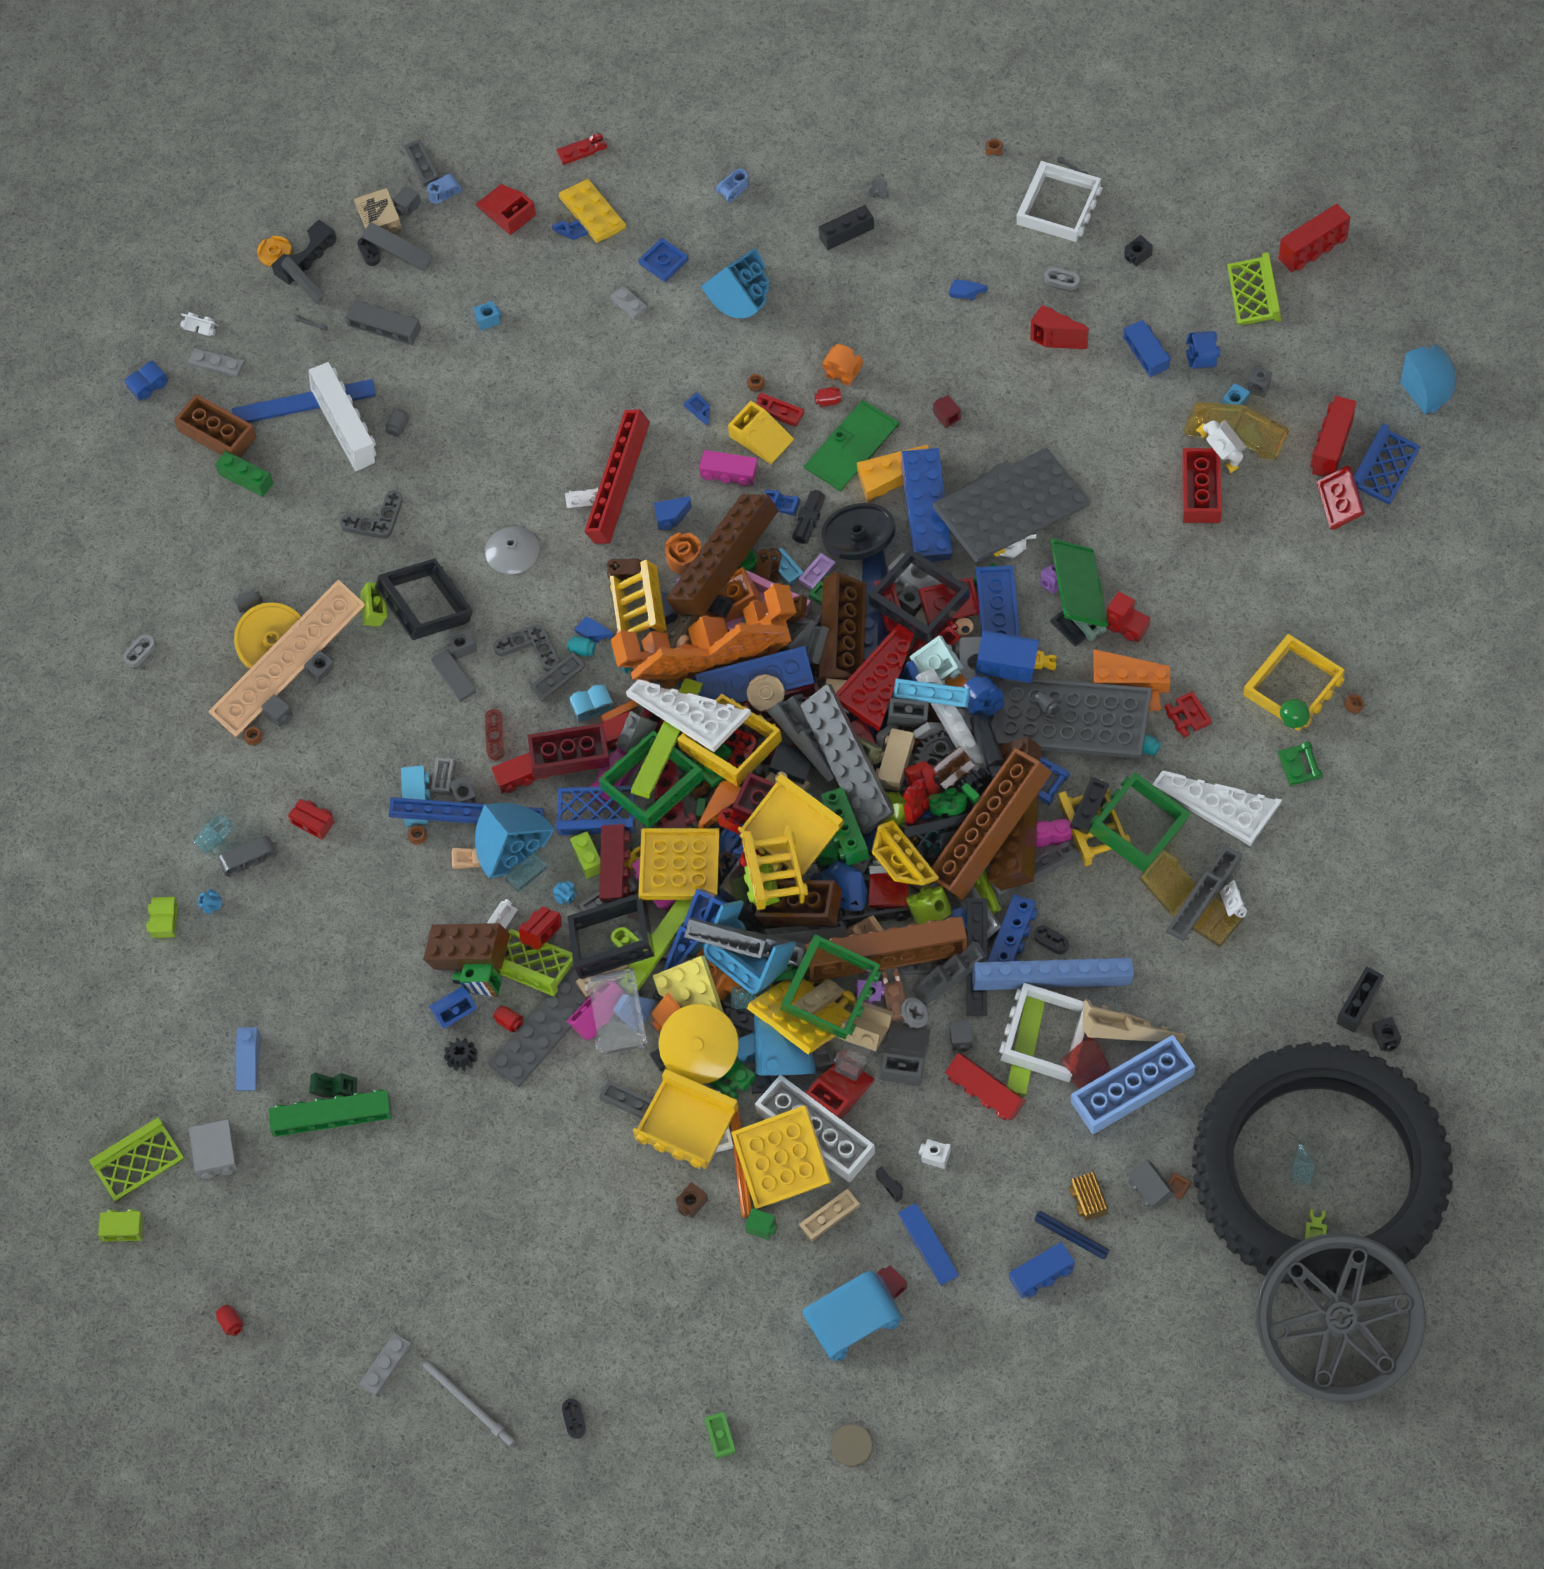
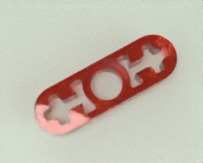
[485,709,504,761]

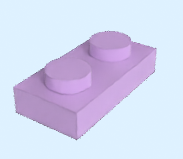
[798,553,836,590]

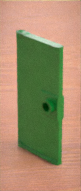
[803,400,900,492]
[1050,539,1108,627]

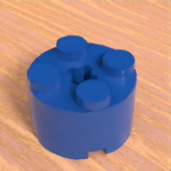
[1186,331,1220,369]
[963,676,1005,718]

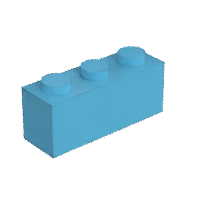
[401,765,431,826]

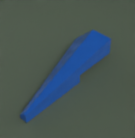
[663,889,727,971]

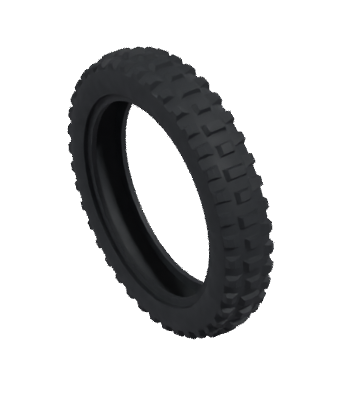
[1192,1042,1453,1291]

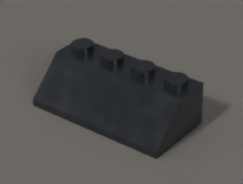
[719,853,781,921]

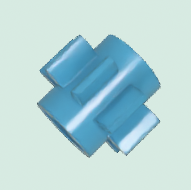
[553,880,577,905]
[198,889,222,914]

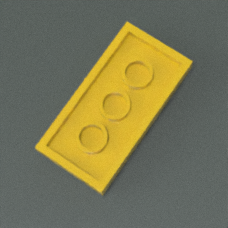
[559,179,626,243]

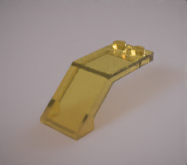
[1183,402,1289,460]
[1139,850,1243,947]

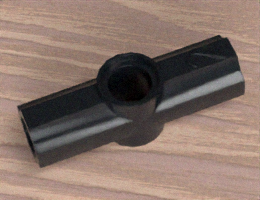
[792,490,826,544]

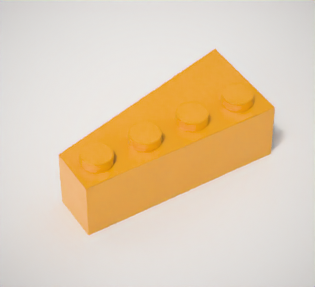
[857,444,929,503]

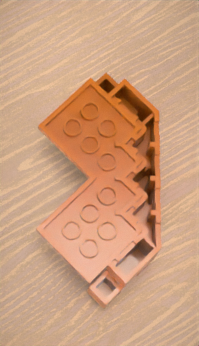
[611,583,796,688]

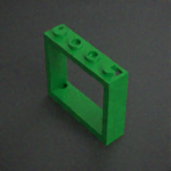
[599,731,704,828]
[1089,772,1191,873]
[780,934,881,1040]

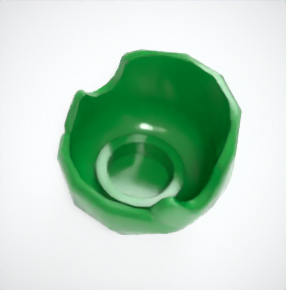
[1280,699,1310,728]

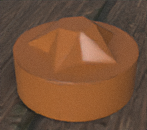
[1344,694,1365,714]

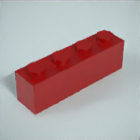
[945,1053,1027,1121]

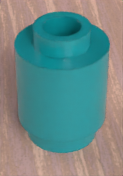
[567,636,596,657]
[1143,733,1161,756]

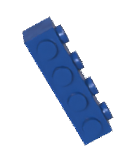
[987,894,1038,962]

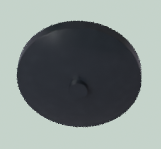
[821,503,895,560]

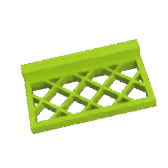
[1227,252,1282,325]
[496,929,573,996]
[89,1117,184,1202]

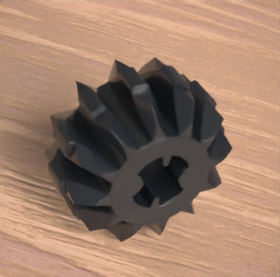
[444,1038,478,1072]

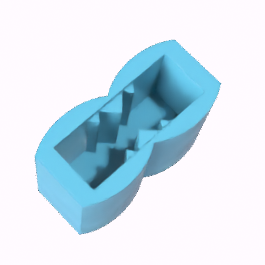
[570,684,614,722]

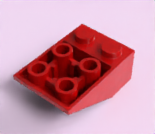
[475,184,536,235]
[1030,305,1089,349]
[805,1057,875,1120]

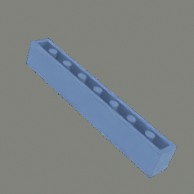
[972,958,1134,990]

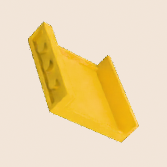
[738,773,844,877]
[633,1069,739,1169]

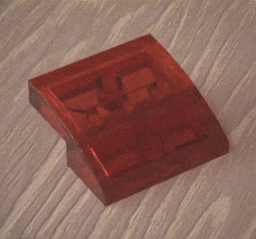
[1060,1037,1111,1089]

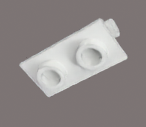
[180,312,219,337]
[565,487,598,508]
[1220,880,1247,918]
[487,899,518,929]

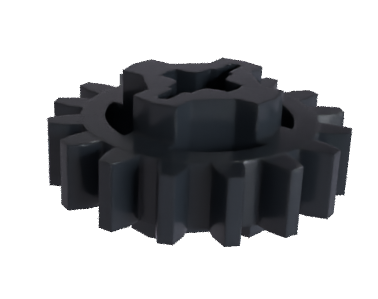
[956,767,992,796]

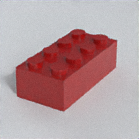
[1278,203,1351,273]
[1310,395,1357,477]
[1182,448,1222,523]

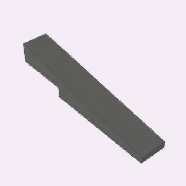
[1166,845,1242,941]
[684,918,806,967]

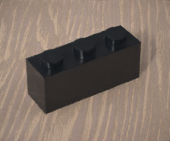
[818,205,874,250]
[1336,966,1384,1033]

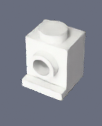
[919,1139,951,1169]

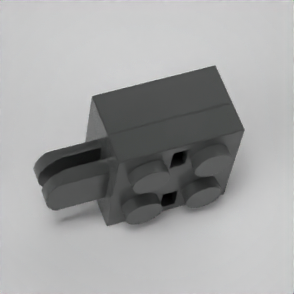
[779,612,822,652]

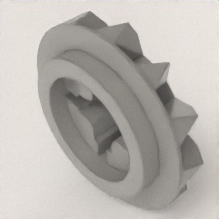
[899,998,928,1029]

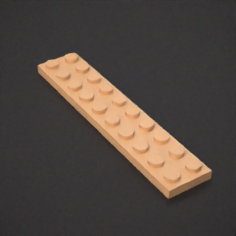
[209,580,366,738]

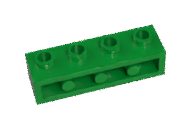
[821,787,869,866]

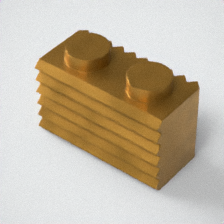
[1069,1172,1108,1221]

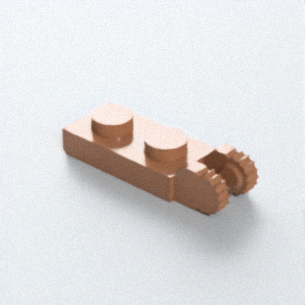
[881,967,905,1022]

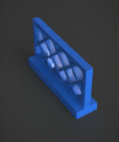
[1354,423,1421,504]
[556,786,635,836]

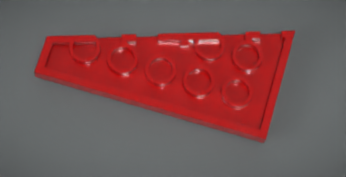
[836,624,914,731]

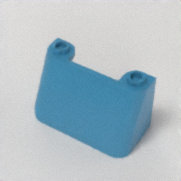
[802,1271,904,1361]

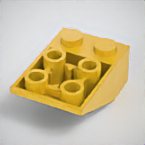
[728,401,794,465]

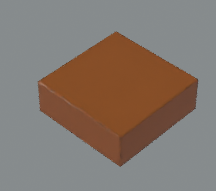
[1168,1172,1192,1200]

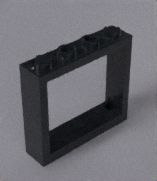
[868,549,970,644]
[375,558,473,640]
[567,893,655,979]

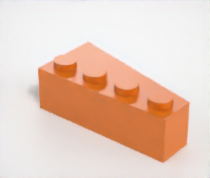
[1093,649,1170,693]

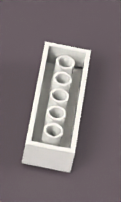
[309,362,377,472]
[755,1075,875,1183]

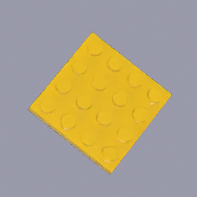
[639,828,720,900]
[747,978,856,1055]
[731,1105,832,1209]

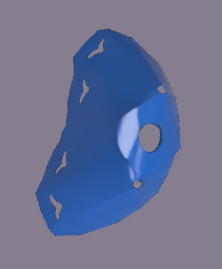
[822,860,867,911]

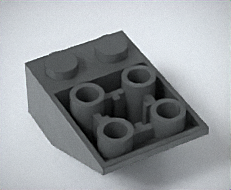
[881,1024,930,1086]

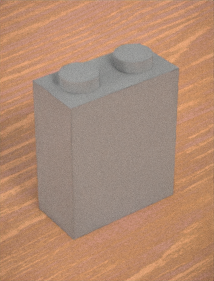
[189,1119,238,1179]

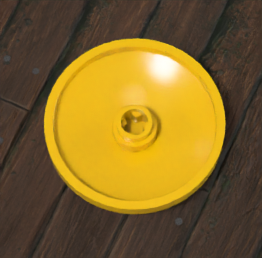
[234,602,301,669]
[659,1004,739,1084]

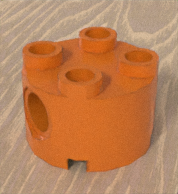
[822,344,864,386]
[665,532,701,575]

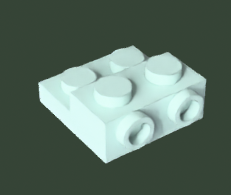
[910,636,964,685]

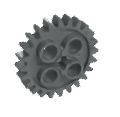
[913,732,967,790]

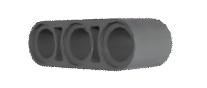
[218,836,277,877]

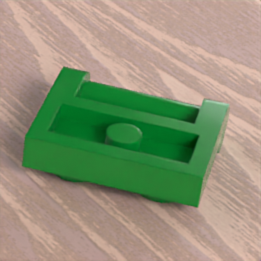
[1278,742,1323,786]

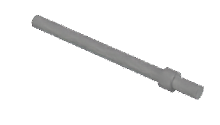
[423,1360,516,1447]

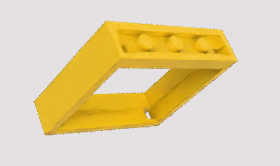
[1243,634,1345,732]
[677,694,782,787]

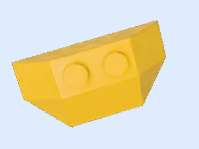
[872,820,939,885]

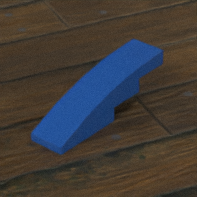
[898,1203,959,1285]

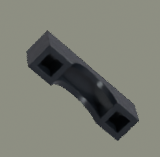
[271,220,337,285]

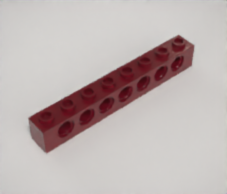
[641,708,686,828]

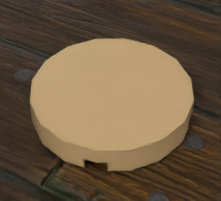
[747,674,785,712]

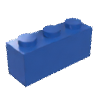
[1123,320,1171,377]
[1009,1242,1075,1299]

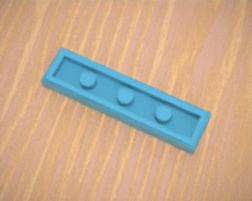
[893,679,971,708]

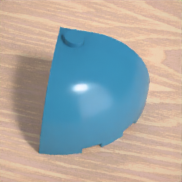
[701,247,769,318]
[1400,345,1456,414]
[475,803,555,879]
[754,1014,816,1076]

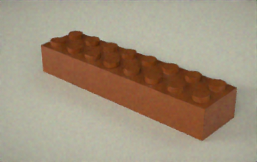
[931,748,1052,901]
[805,917,967,982]

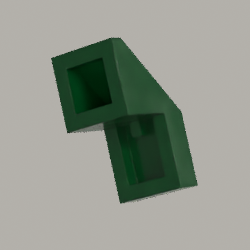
[309,1073,357,1097]

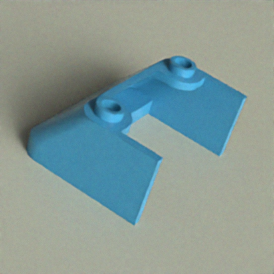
[704,900,797,994]

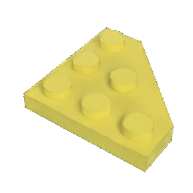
[653,955,724,1012]

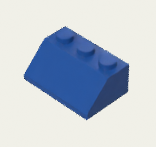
[975,630,1039,683]

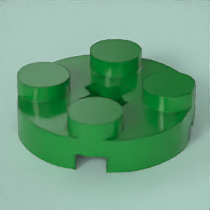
[929,788,968,816]

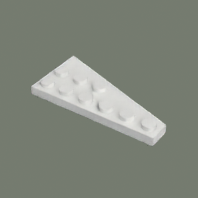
[626,679,751,752]
[1152,771,1282,846]

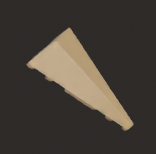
[1082,999,1186,1043]

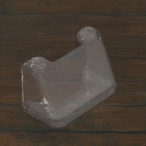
[584,968,648,1056]

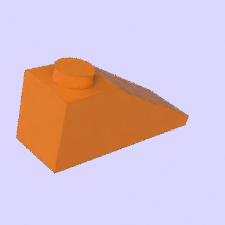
[698,780,741,828]

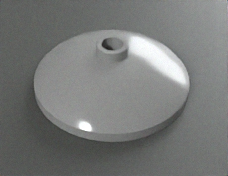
[485,526,540,575]

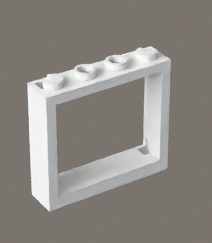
[1017,161,1103,242]
[999,983,1085,1082]

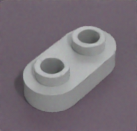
[1044,267,1080,291]
[123,635,156,668]

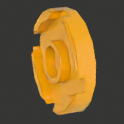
[257,236,292,267]

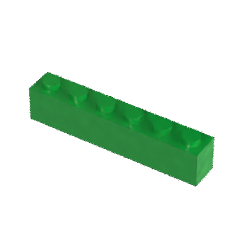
[268,1089,392,1137]

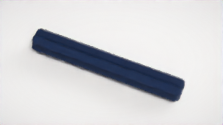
[1035,1211,1109,1259]

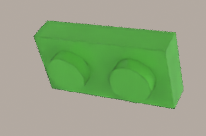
[704,1412,736,1459]

